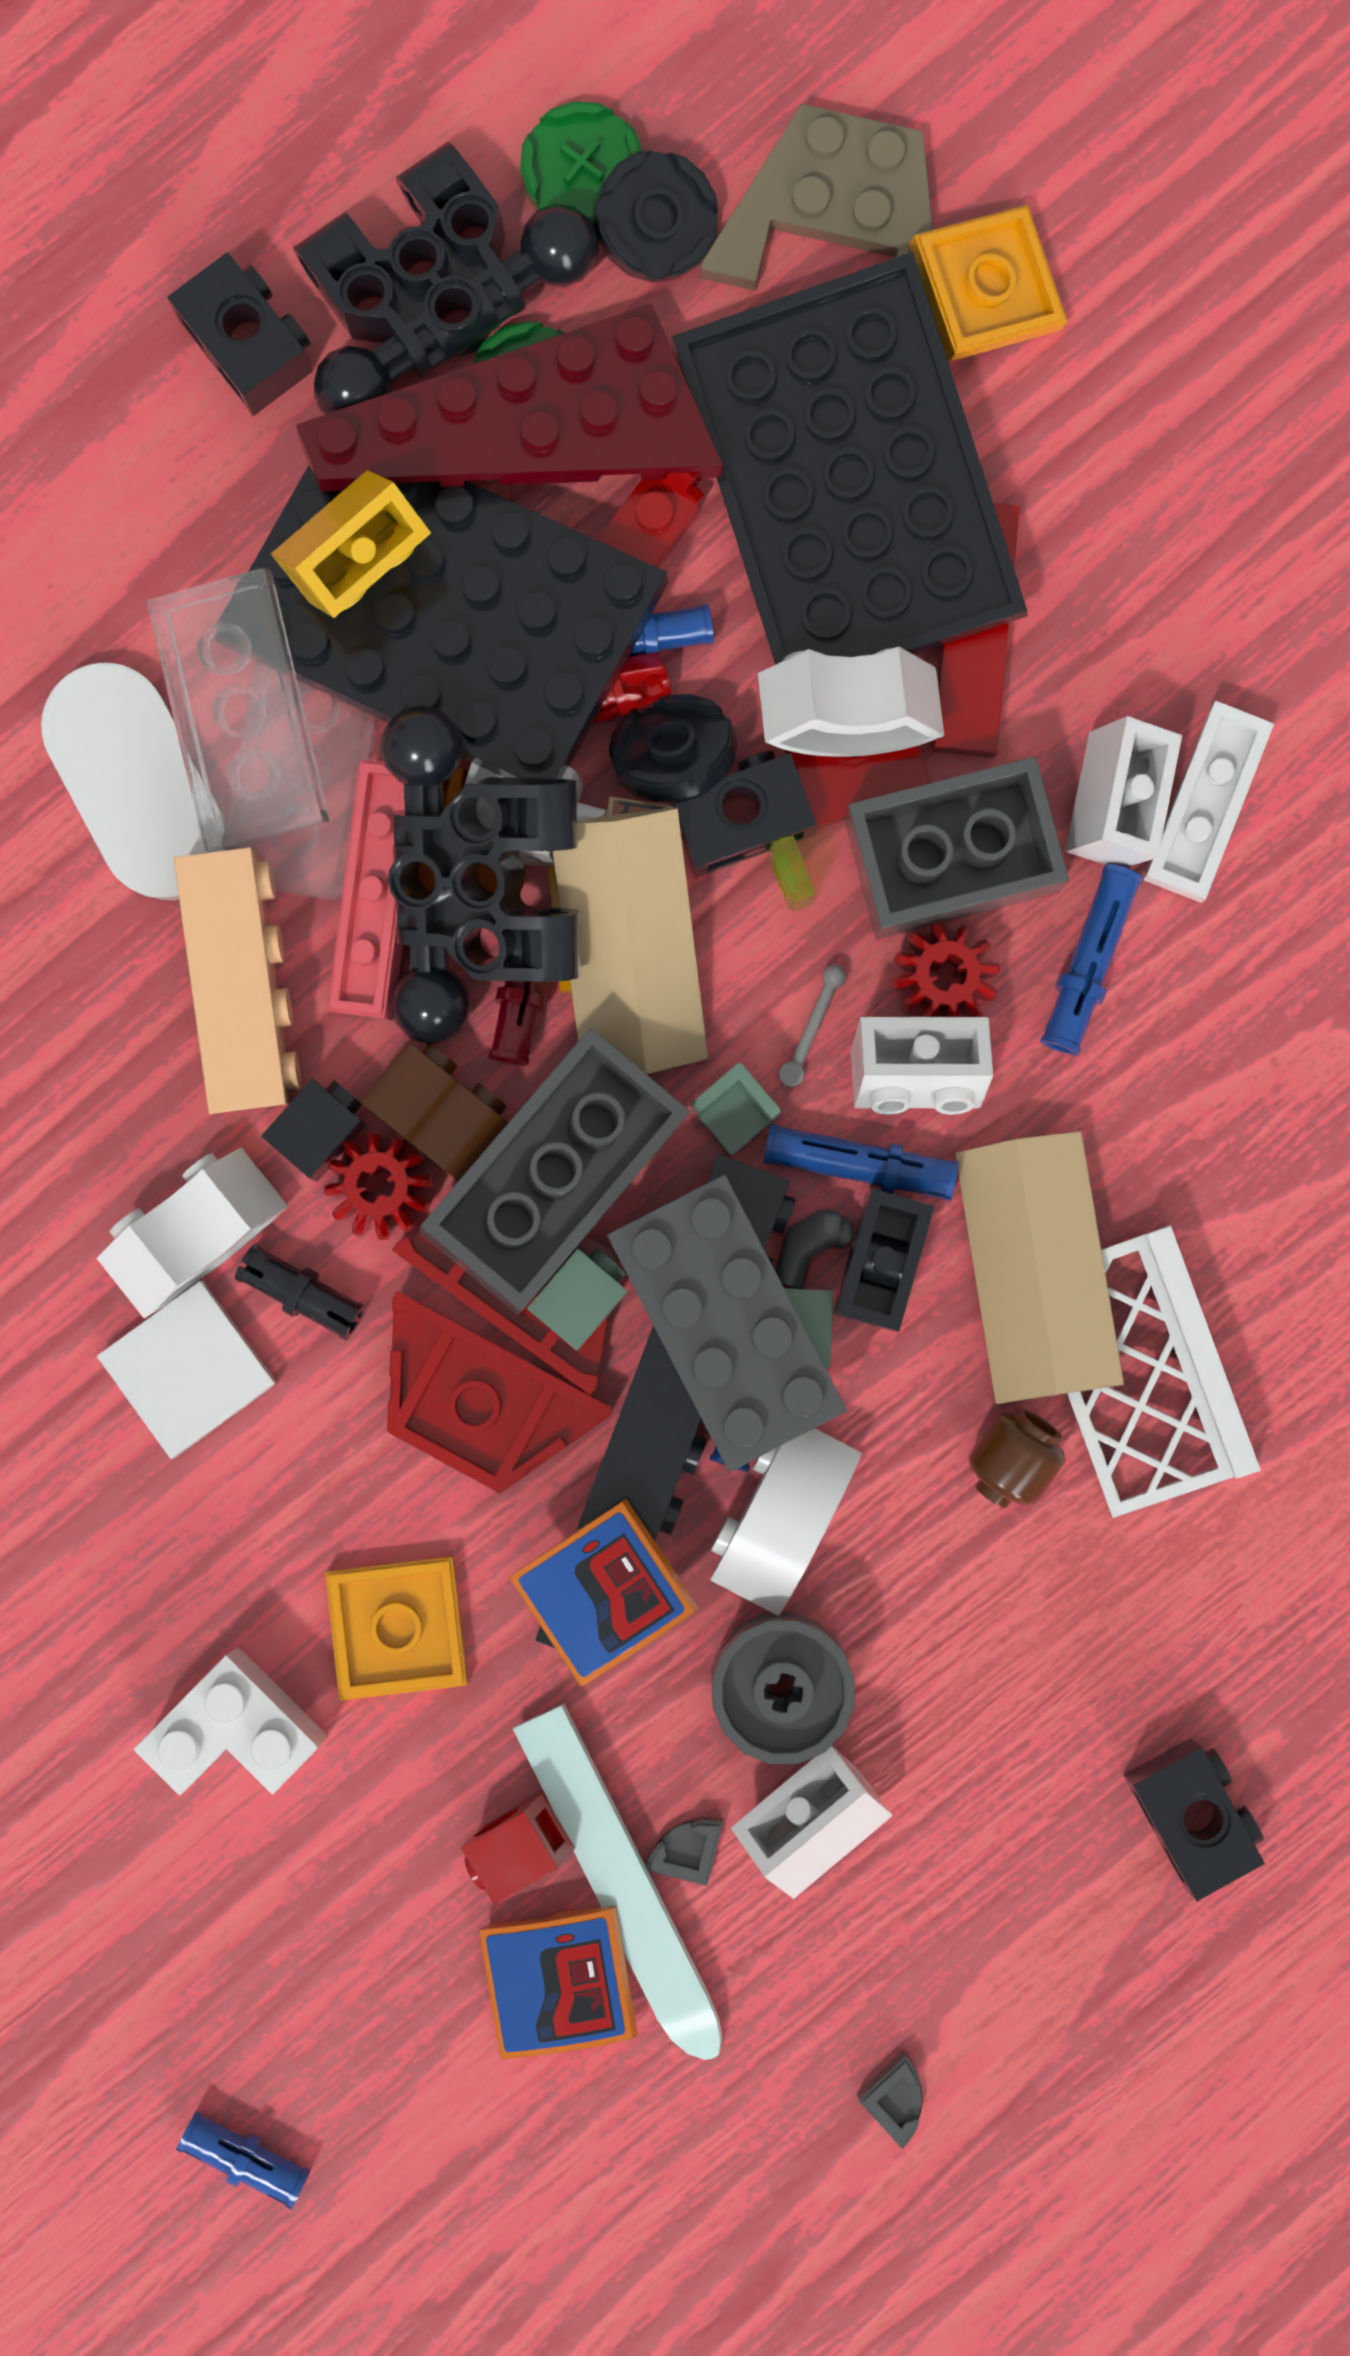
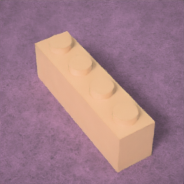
[173,847,301,1114]

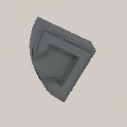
[645,1817,723,1886]
[857,2051,922,2149]

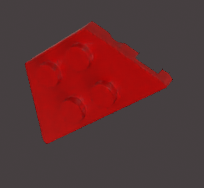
[392,1233,618,1396]
[387,1291,614,1493]

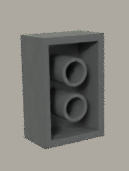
[844,756,1069,940]

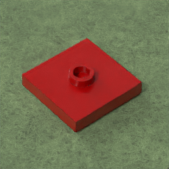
[784,746,931,830]

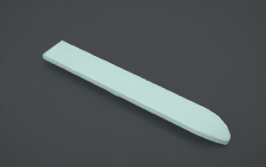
[513,1703,723,2060]

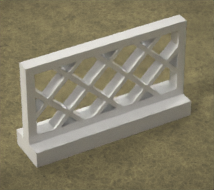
[1068,1225,1261,1518]

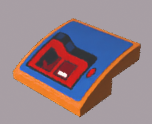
[509,1498,699,1687]
[479,1906,638,2059]

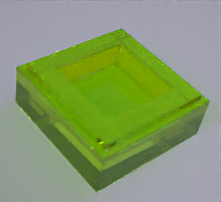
[768,835,816,912]

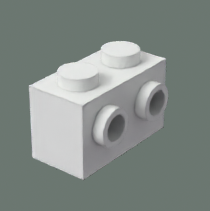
[1065,716,1182,868]
[850,1017,993,1115]
[731,1746,893,1899]

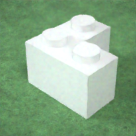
[133,1647,329,1796]

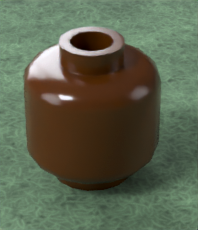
[969,1408,1065,1508]

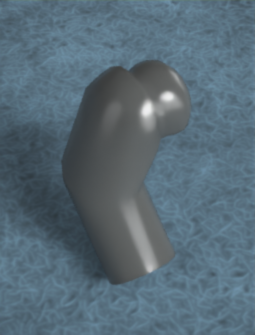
[775,1209,854,1289]

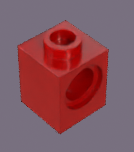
[461,1793,575,1904]

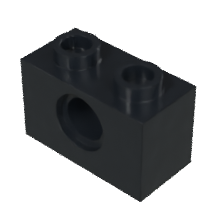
[167,252,312,416]
[670,751,817,878]
[833,1188,934,1332]
[1123,1738,1265,1901]

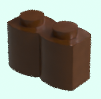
[361,1043,508,1181]

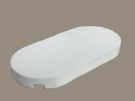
[41,663,230,901]

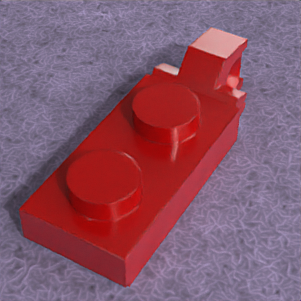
[596,472,705,568]

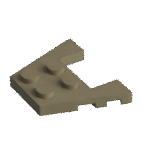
[701,104,933,290]

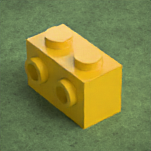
[271,470,431,618]

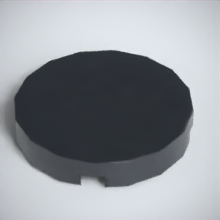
[593,150,718,283]
[609,694,737,802]

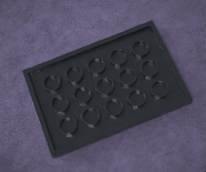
[672,252,1028,665]
[213,465,669,779]

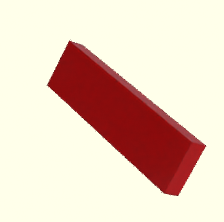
[932,503,1020,758]

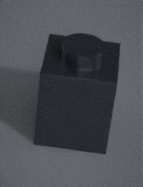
[261,1078,367,1182]

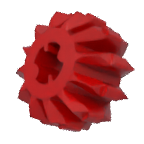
[891,922,1000,1017]
[324,1131,434,1240]

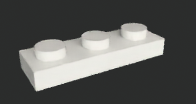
[1143,701,1274,903]

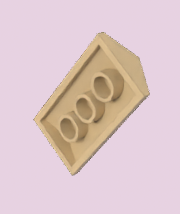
[553,807,708,1074]
[955,1131,1124,1404]

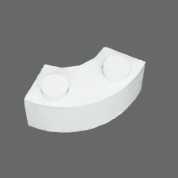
[758,646,945,757]
[96,1147,289,1318]
[710,1428,862,1616]

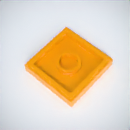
[908,205,1068,362]
[325,1555,469,1701]

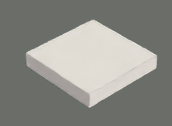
[97,1281,277,1459]

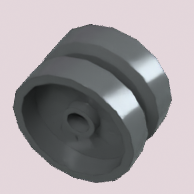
[711,1611,855,1764]

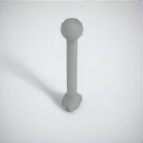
[779,964,847,1087]

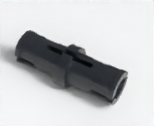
[235,1244,366,1341]

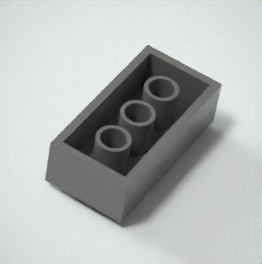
[419,1027,691,1316]
[607,1174,847,1472]

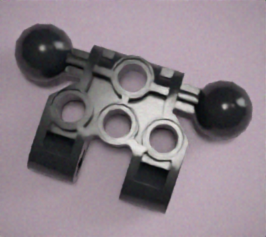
[293,142,599,414]
[380,705,581,1044]

